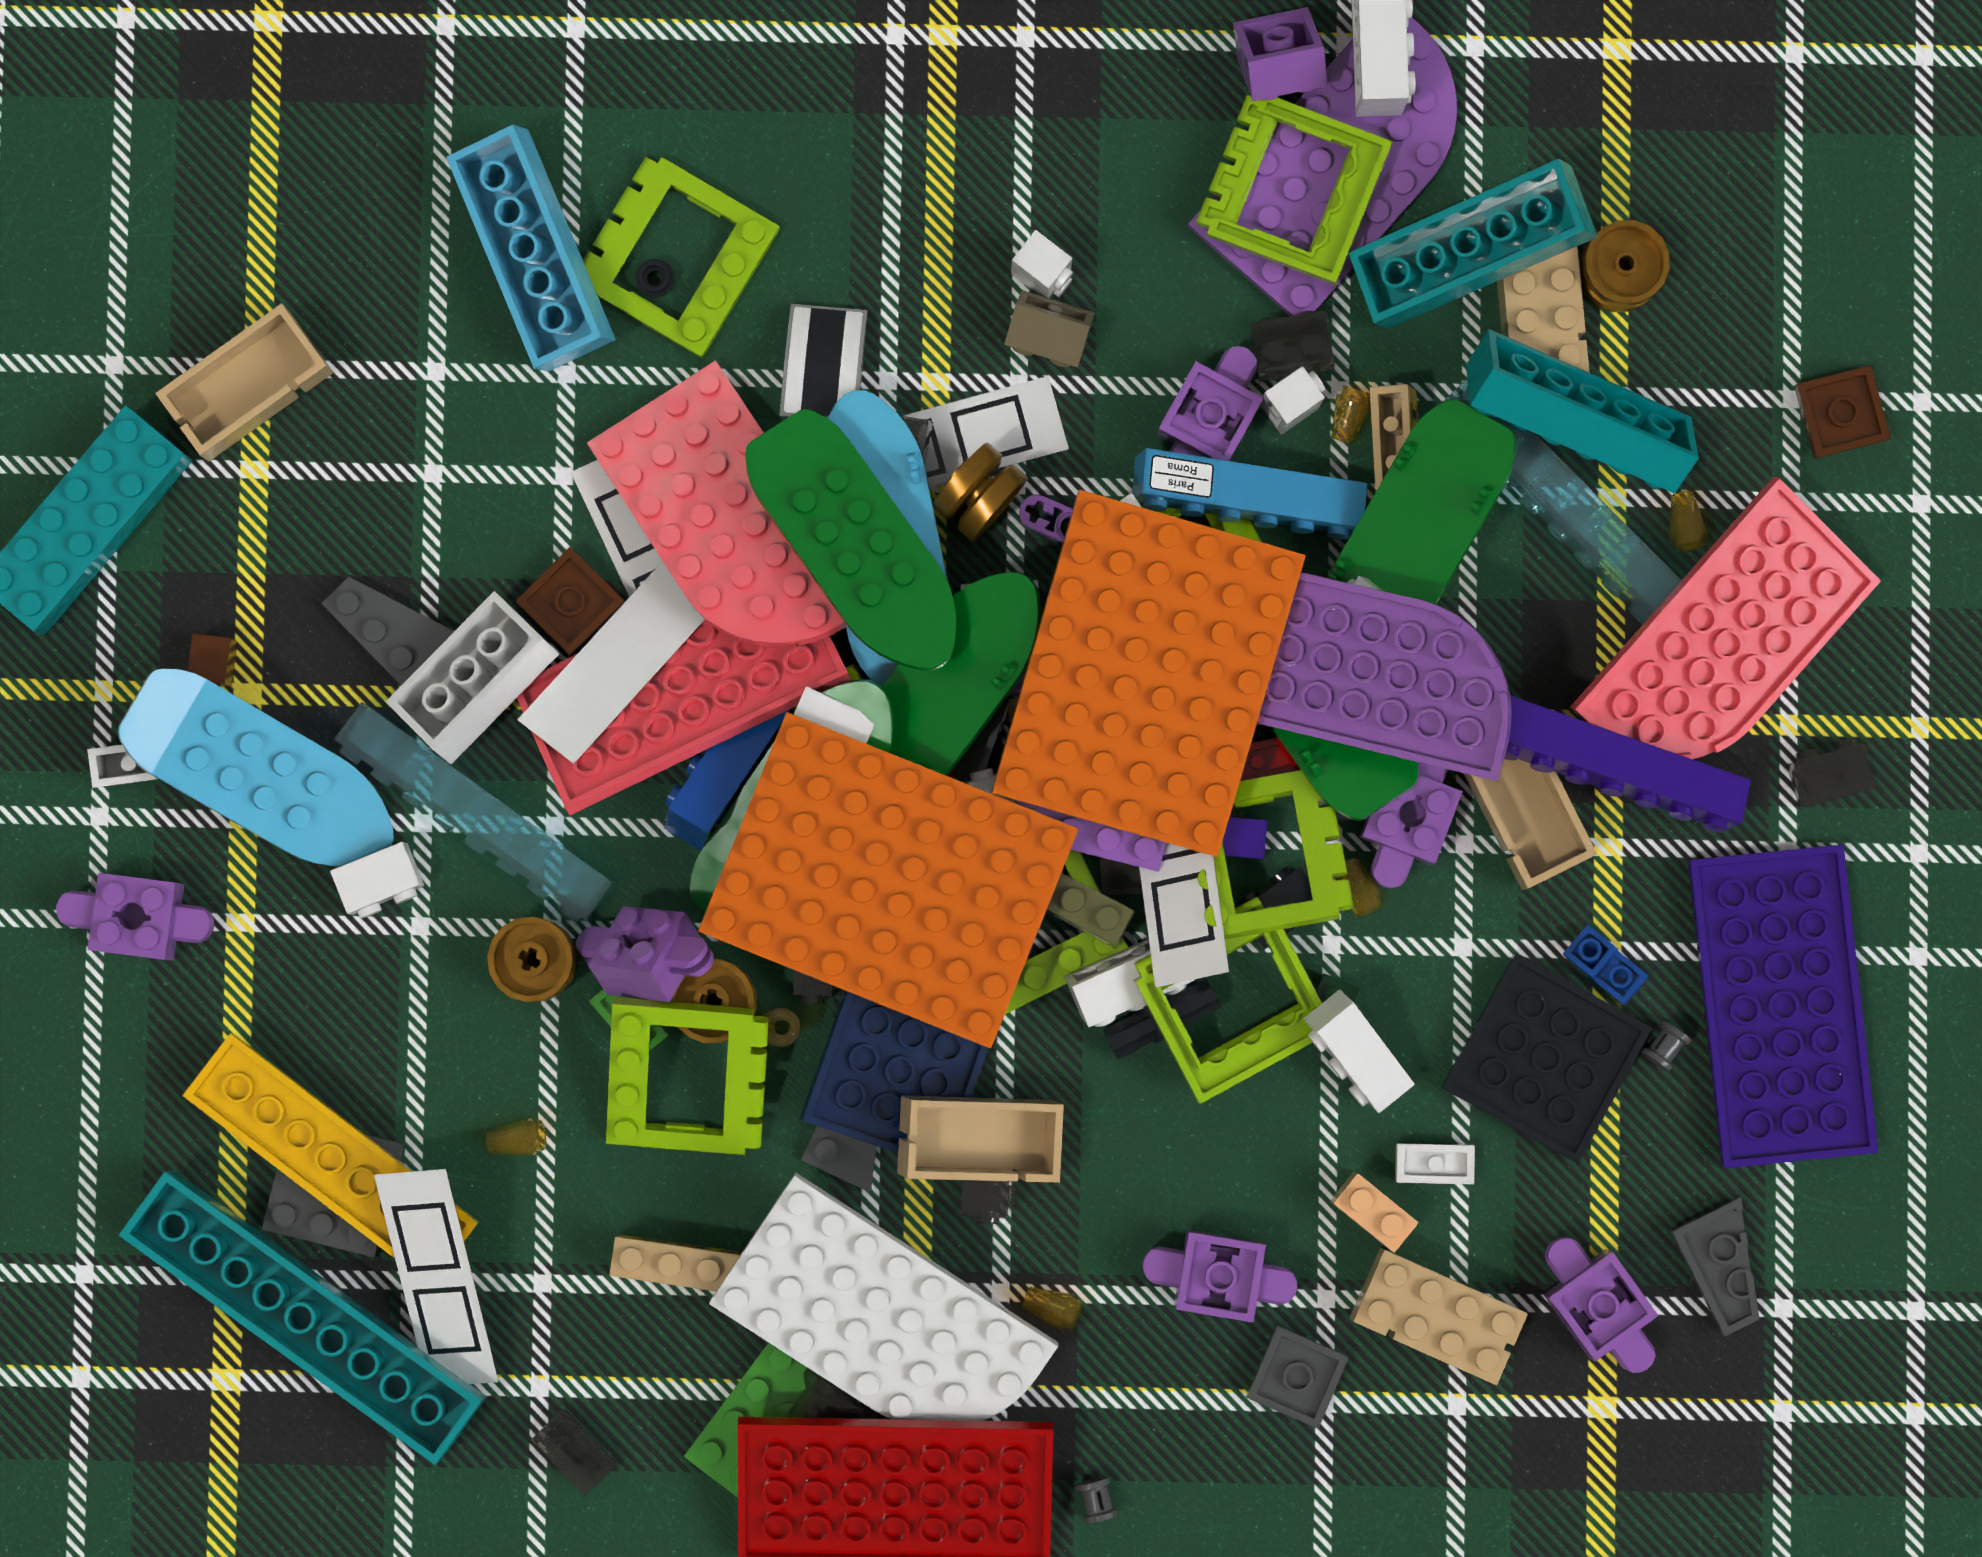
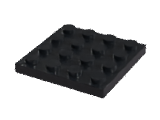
[1441,953,1652,1164]

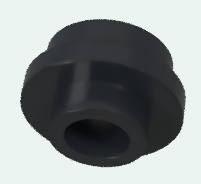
[636,259,674,298]

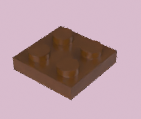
[1794,365,1891,460]
[516,547,625,656]

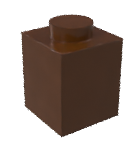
[188,633,238,687]

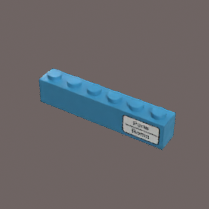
[1132,448,1367,539]

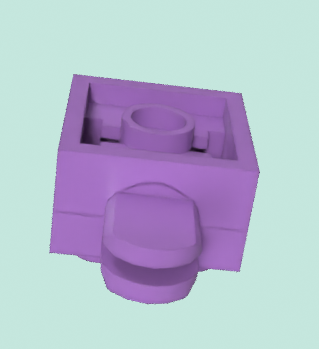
[1157,346,1263,461]
[1359,762,1463,888]
[56,873,214,960]
[576,906,714,1002]
[1142,1229,1297,1322]
[1543,1237,1659,1373]

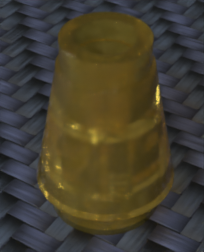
[1331,385,1371,445]
[1670,491,1708,551]
[1340,857,1383,918]
[765,1008,800,1047]
[486,1117,546,1156]
[1022,1286,1083,1331]

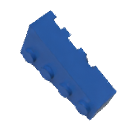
[664,709,791,851]

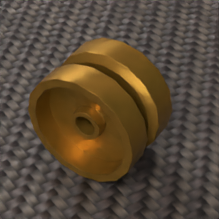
[1579,220,1670,312]
[933,442,1028,542]
[487,917,578,1002]
[670,958,757,1043]

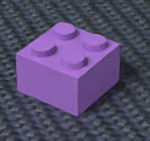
[1233,7,1328,101]

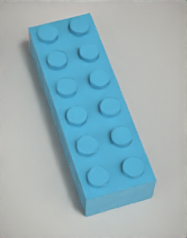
[446,125,616,371]

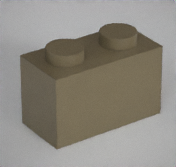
[1004,290,1095,368]

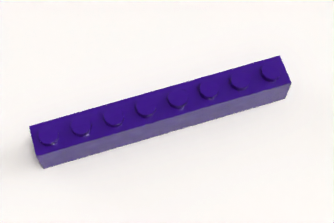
[1504,696,1751,833]

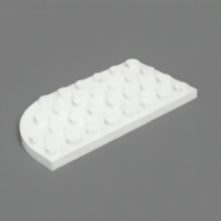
[709,1172,1058,1421]

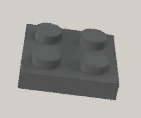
[1246,1325,1349,1429]

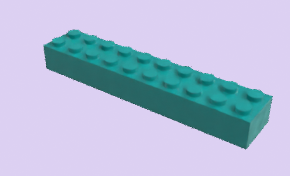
[119,1170,487,1465]

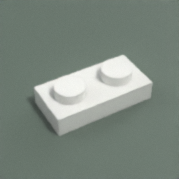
[1395,1143,1475,1184]

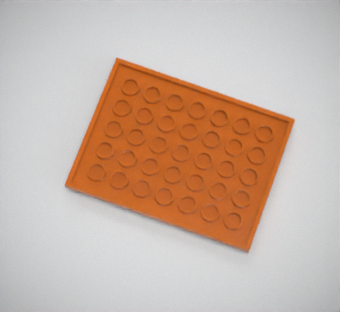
[991,489,1306,857]
[698,712,1079,1049]

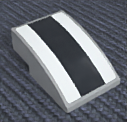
[779,304,867,418]

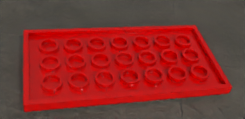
[737,1417,1053,1557]

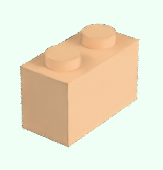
[1329,1171,1419,1253]

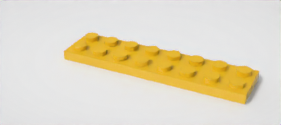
[182,1033,479,1258]

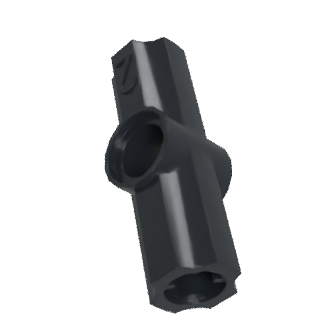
[1103,978,1221,1059]

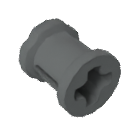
[1641,1021,1691,1072]
[1075,1476,1118,1524]

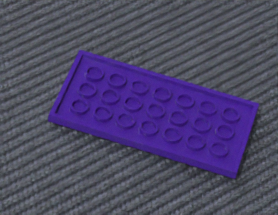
[1688,844,1878,1168]

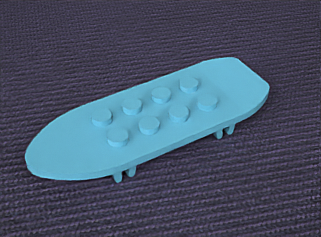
[828,390,948,684]
[117,669,394,866]

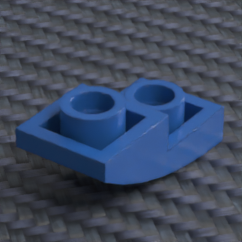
[1563,924,1649,1007]

